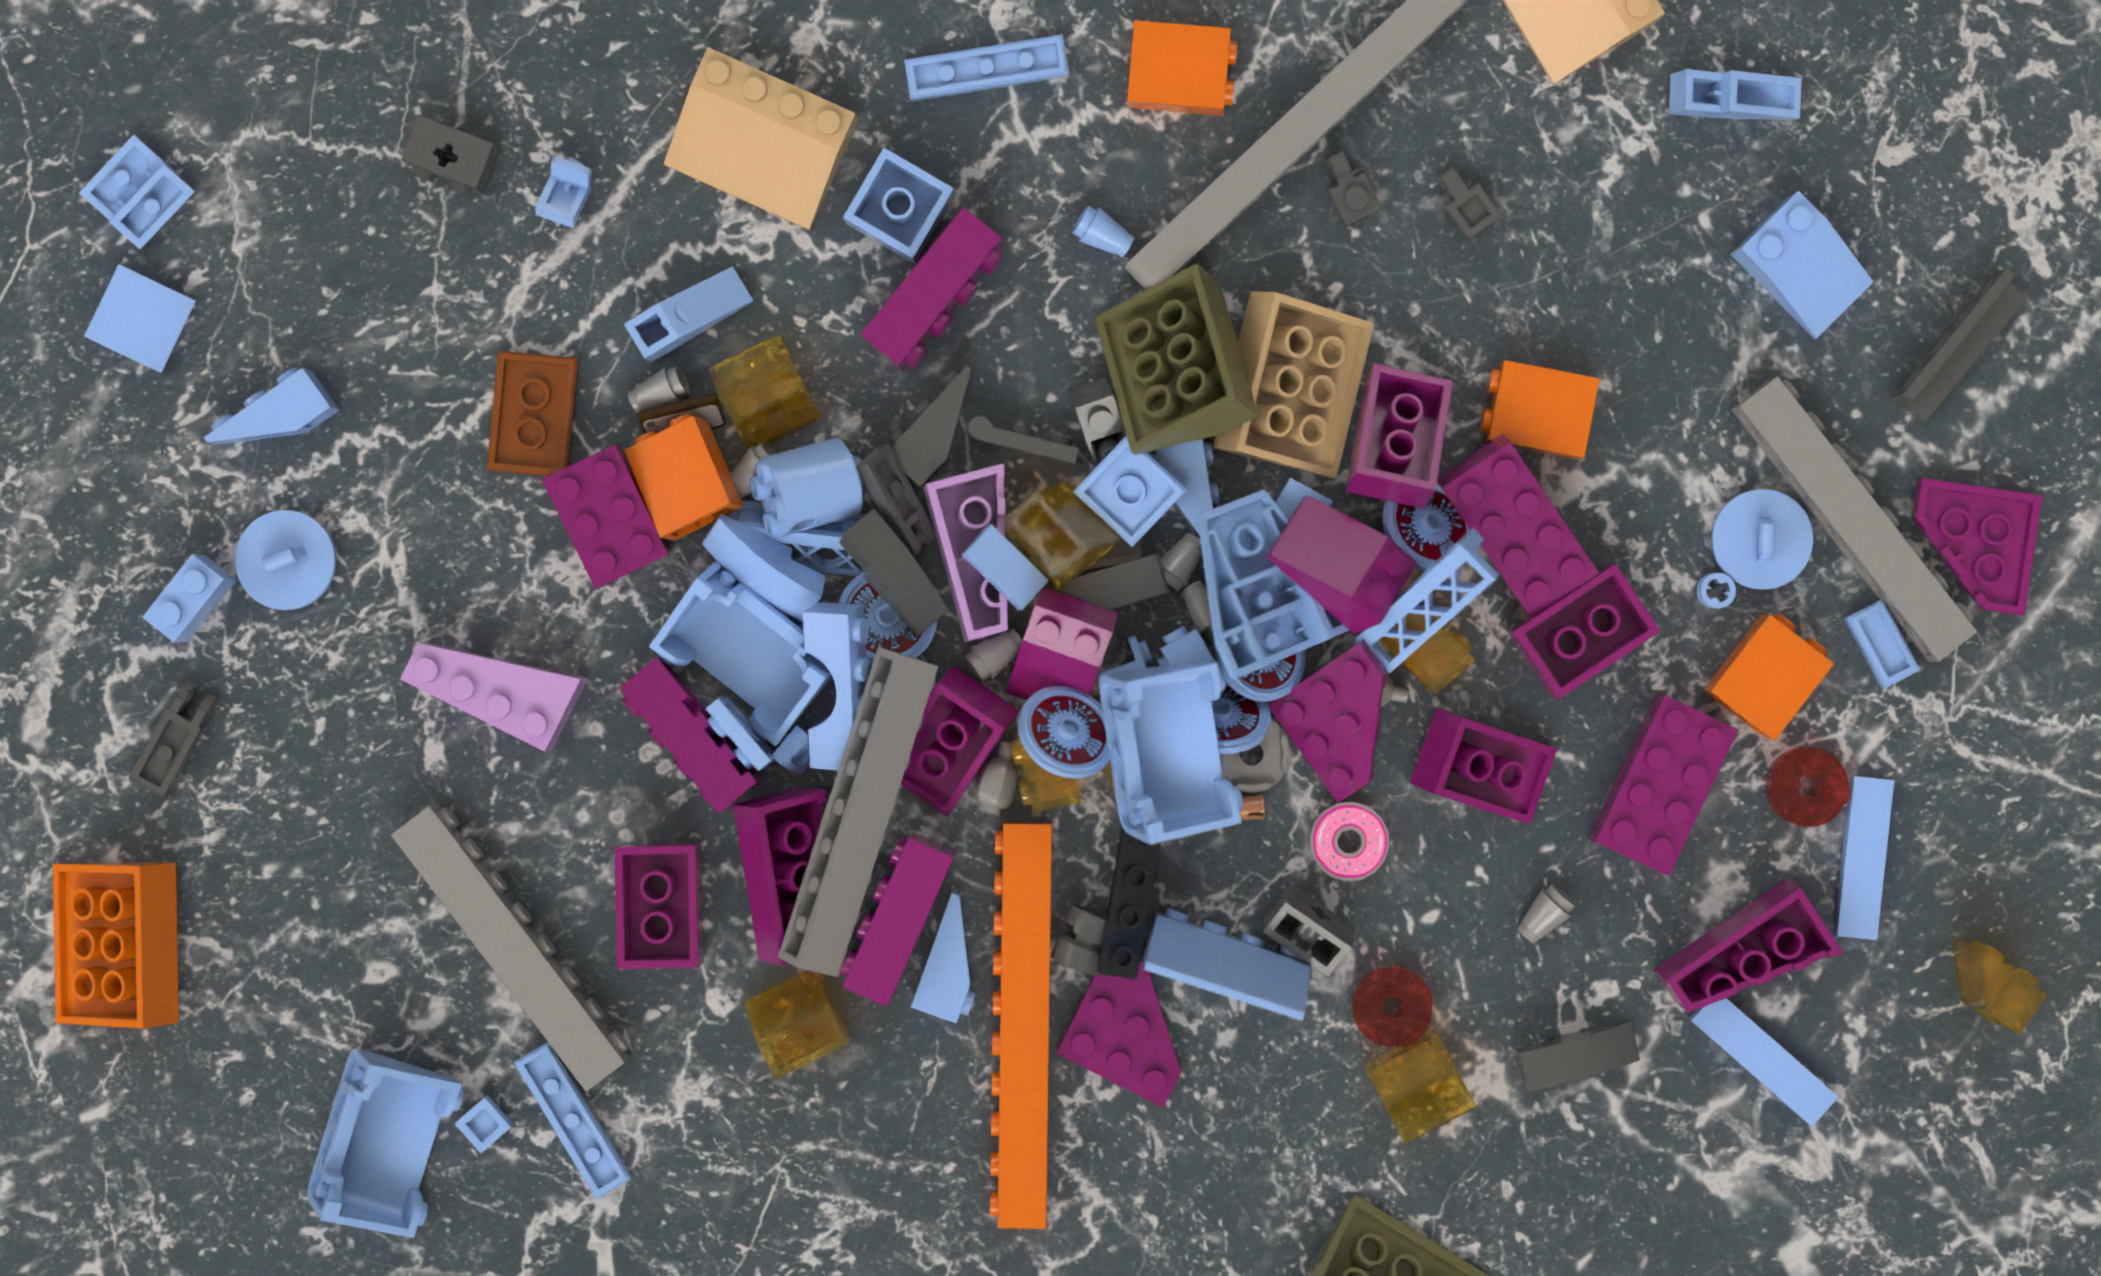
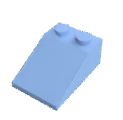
[1730,191,1873,339]

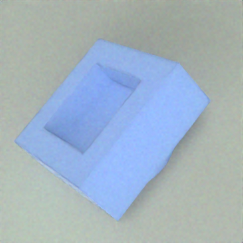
[772,725,810,776]
[455,1095,514,1153]

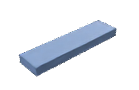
[904,34,1069,102]
[1834,775,1894,940]
[1689,998,1838,1127]
[514,1042,632,1200]

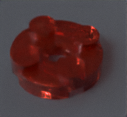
[1765,747,1850,827]
[1351,965,1433,1047]

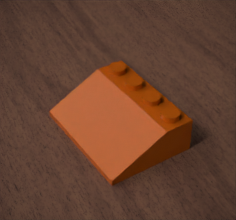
[53,862,179,1029]

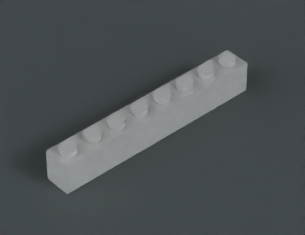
[1731,376,1977,662]
[778,647,938,977]
[391,803,630,1092]

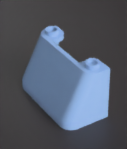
[649,561,832,746]
[1099,660,1243,845]
[307,1048,463,1238]

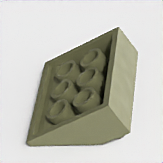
[1095,263,1259,455]
[1305,1194,1489,1276]

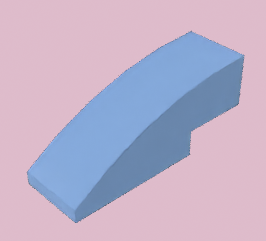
[1669,69,1802,120]
[702,514,826,622]

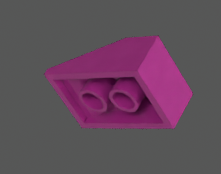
[1266,495,1417,634]
[1006,587,1119,701]
[900,666,1019,817]
[1409,707,1557,824]

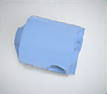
[749,437,867,537]

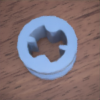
[1696,572,1736,609]

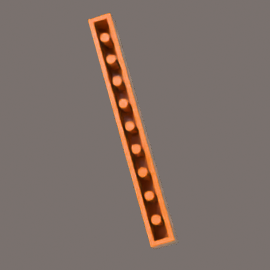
[990,821,1052,1229]

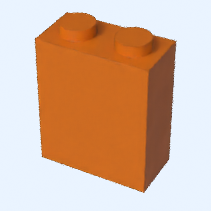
[1127,20,1238,116]
[1479,360,1600,460]
[624,414,744,541]
[1702,613,1834,741]

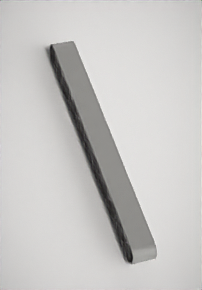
[1124,0,1468,290]

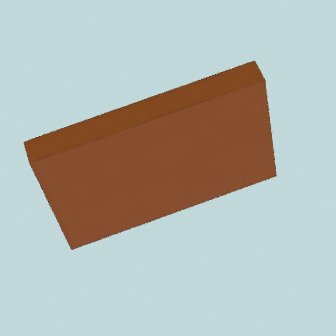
[486,350,580,476]

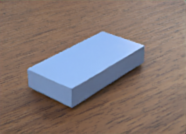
[961,524,1049,610]
[1843,599,1921,689]

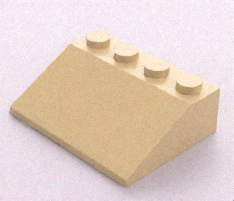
[1502,0,1665,85]
[664,47,859,230]
[1212,291,1374,479]

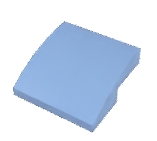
[79,134,195,249]
[84,264,196,373]

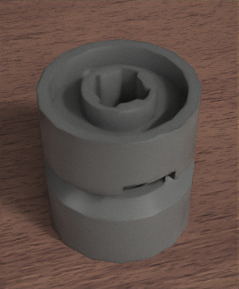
[1050,904,1106,976]

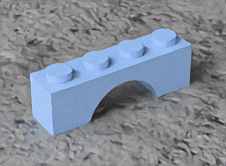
[803,602,871,770]

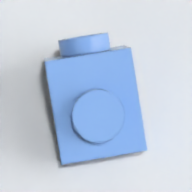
[535,156,592,228]
[1098,635,1153,679]

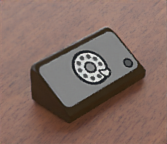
[637,393,726,433]

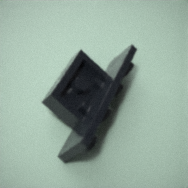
[1097,827,1160,979]

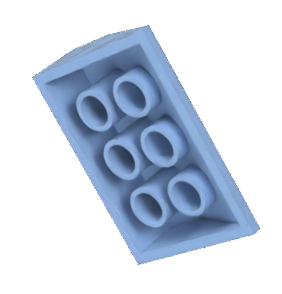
[1141,907,1311,1021]

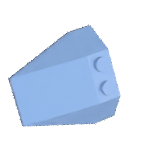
[1197,489,1349,681]

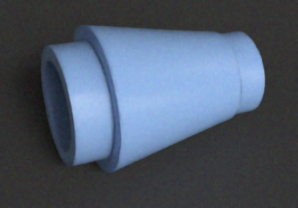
[1072,205,1134,258]

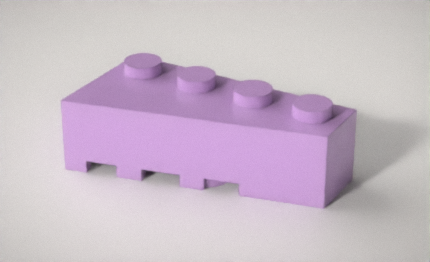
[923,463,1008,643]
[400,643,588,752]

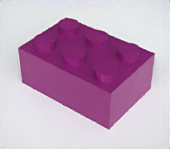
[1346,363,1453,509]
[541,442,672,589]
[1507,564,1661,699]
[614,842,704,969]

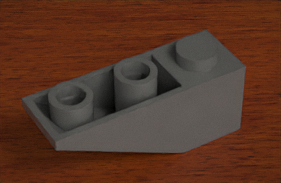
[886,365,973,489]
[1068,377,1126,468]

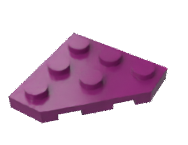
[1912,478,2043,616]
[1268,639,1387,803]
[1056,960,1181,1108]

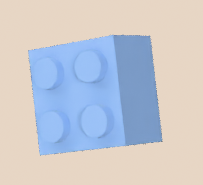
[843,148,956,264]

